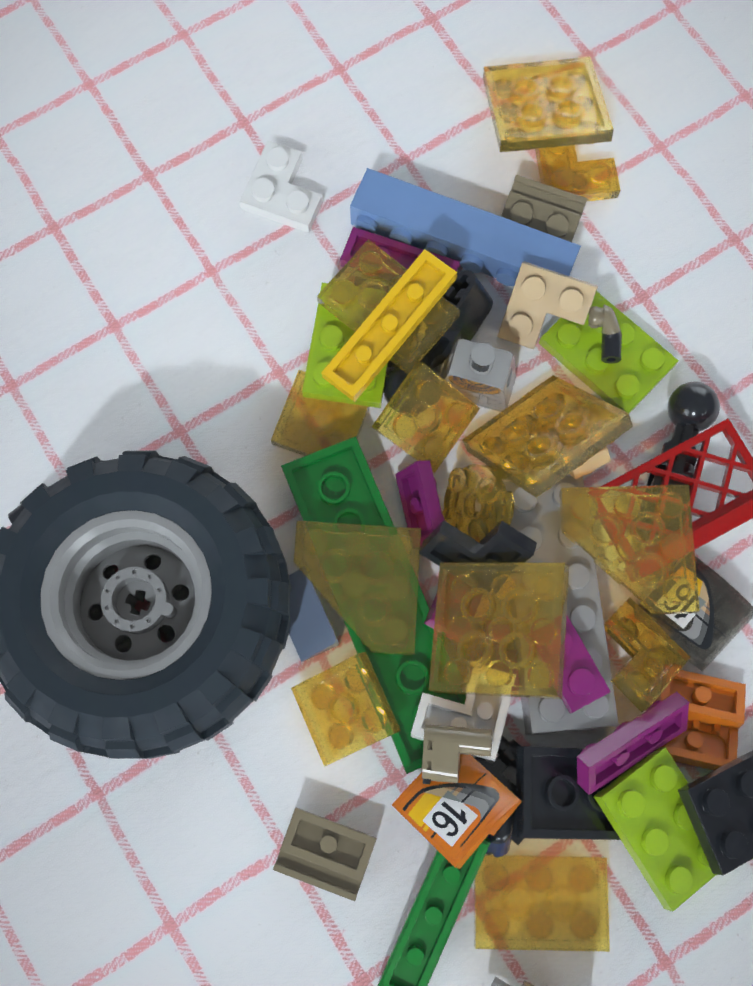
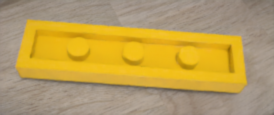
[321,249,457,402]

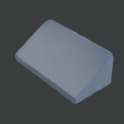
[288,567,339,662]

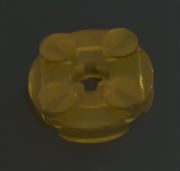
[442,464,514,542]

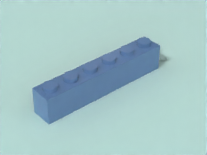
[350,168,581,286]

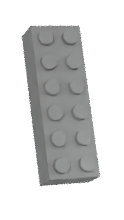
[496,476,619,735]

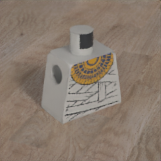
[435,339,516,413]

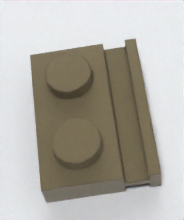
[501,175,588,242]
[273,807,377,901]

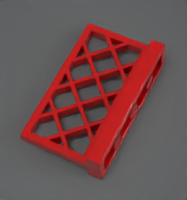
[585,418,753,583]

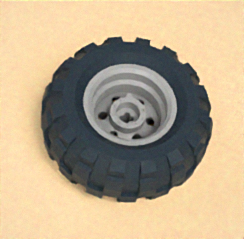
[0,451,292,759]

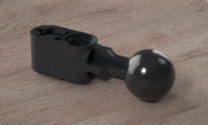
[384,270,493,415]
[635,382,720,538]

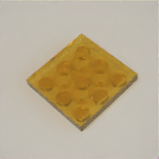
[483,56,614,152]
[462,375,633,498]
[429,563,569,699]

